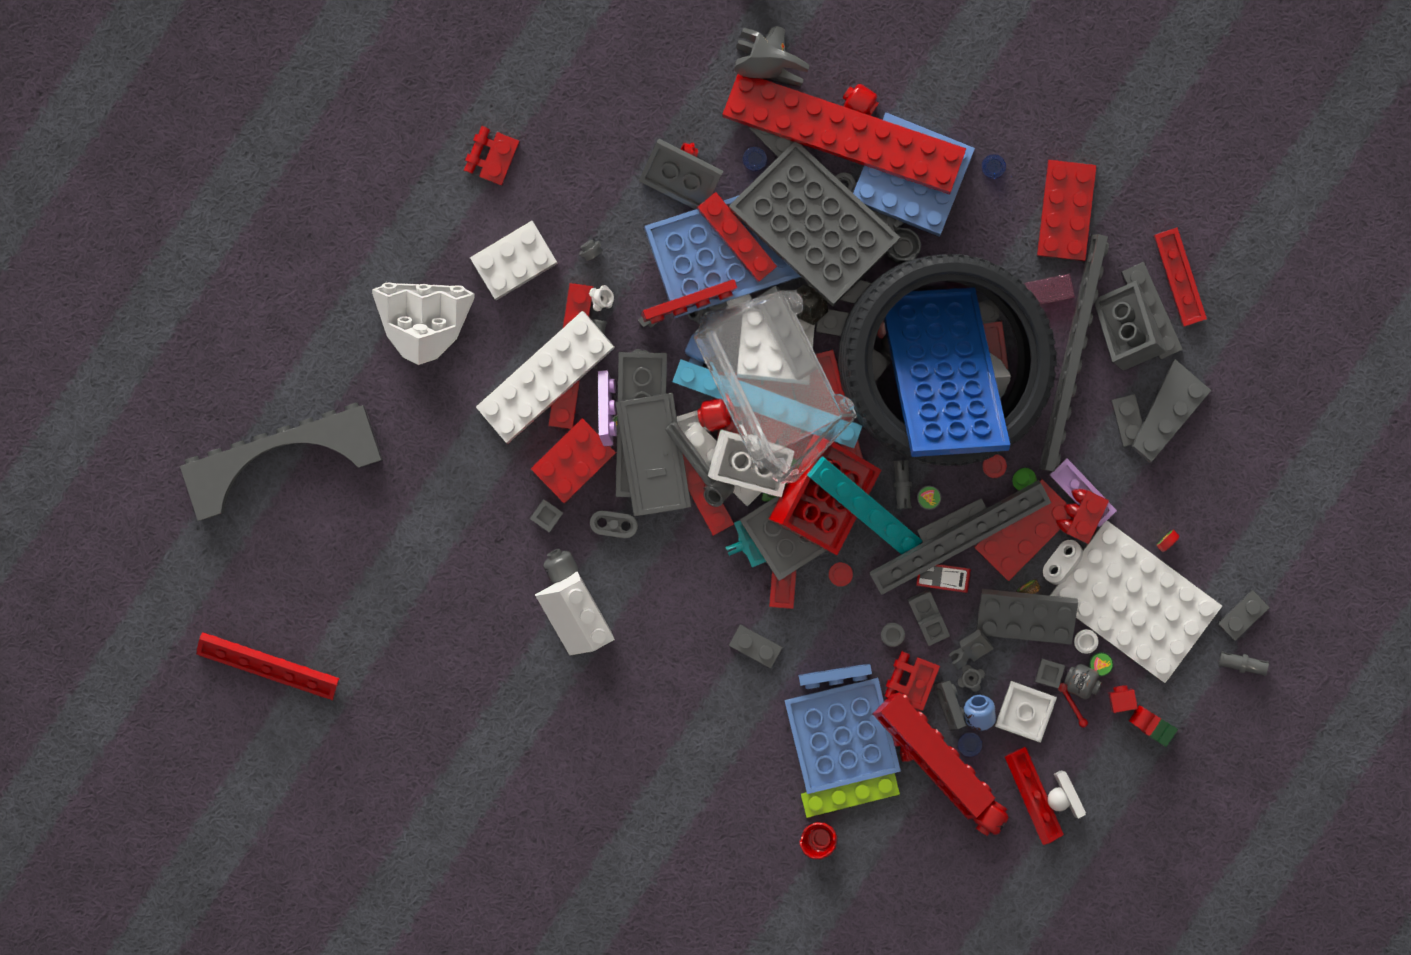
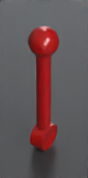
[1058,683,1088,728]

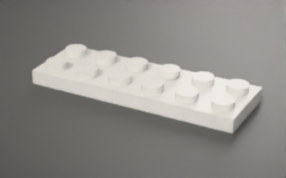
[476,311,615,443]

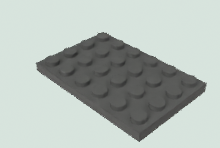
[729,142,900,306]

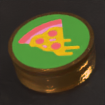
[1016,579,1041,594]

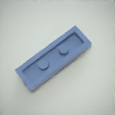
[798,664,872,689]

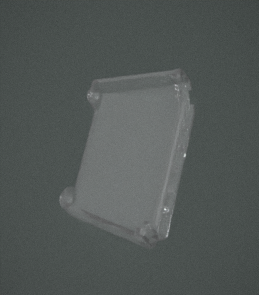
[694,290,857,484]

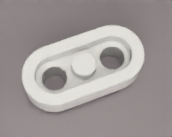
[1043,540,1083,585]

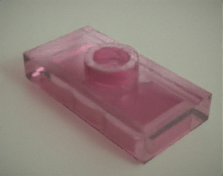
[1024,274,1075,305]

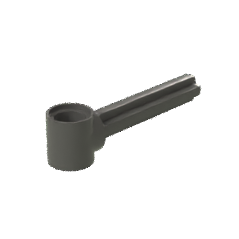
[665,422,735,507]

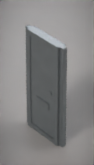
[615,393,691,516]

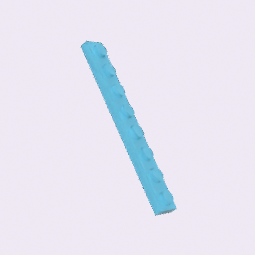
[672,359,862,448]

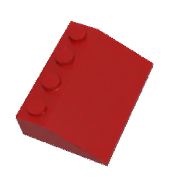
[769,433,881,555]

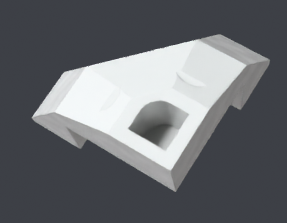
[372,283,474,365]

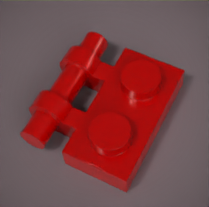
[464,126,520,186]
[884,651,940,711]

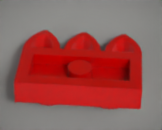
[1057,489,1109,544]

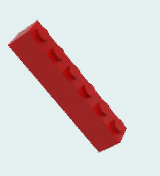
[872,692,995,819]

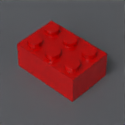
[531,418,616,503]

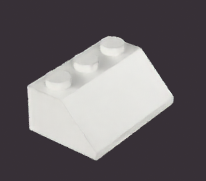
[535,572,615,655]

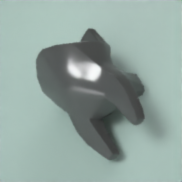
[734,26,810,86]

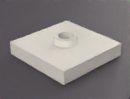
[995,681,1057,743]

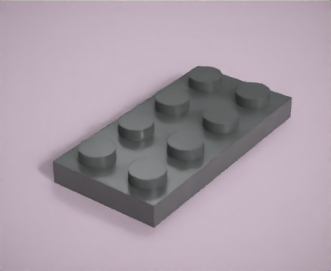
[976,589,1078,645]

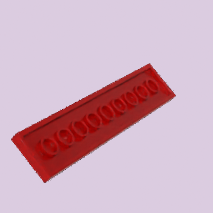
[722,74,966,195]

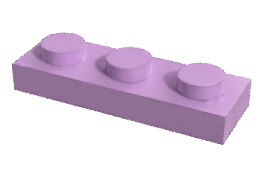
[598,370,617,446]
[1049,458,1117,527]

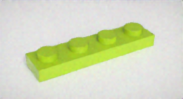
[801,773,900,818]

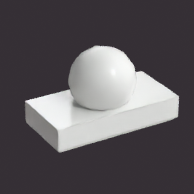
[1048,770,1086,818]

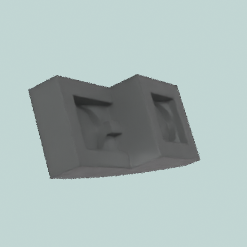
[907,589,950,646]

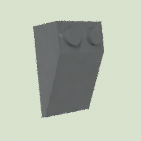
[1095,280,1166,371]

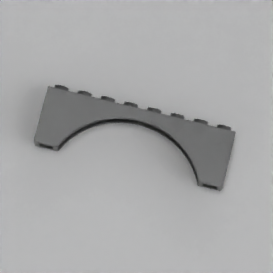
[180,402,383,521]

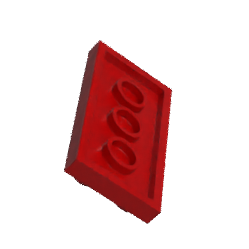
[1037,160,1096,261]
[974,479,1071,581]

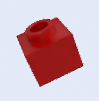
[1108,685,1138,713]

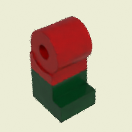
[1129,705,1178,747]

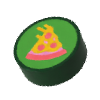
[1089,652,1113,676]

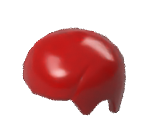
[799,822,837,859]

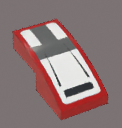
[916,564,971,593]

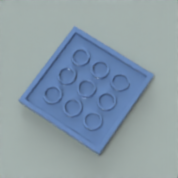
[853,113,975,237]
[784,677,901,794]

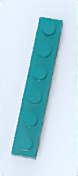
[807,456,922,555]

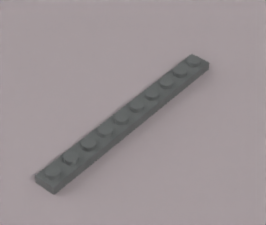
[1039,234,1109,472]

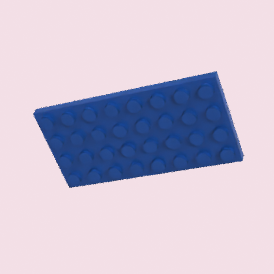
[884,288,1010,457]

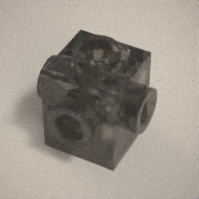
[788,284,829,325]

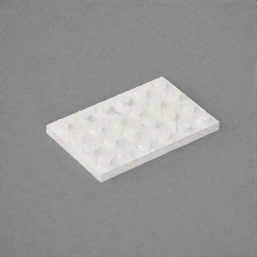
[1050,521,1222,683]

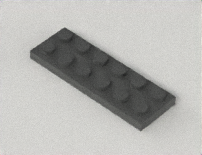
[616,352,667,497]

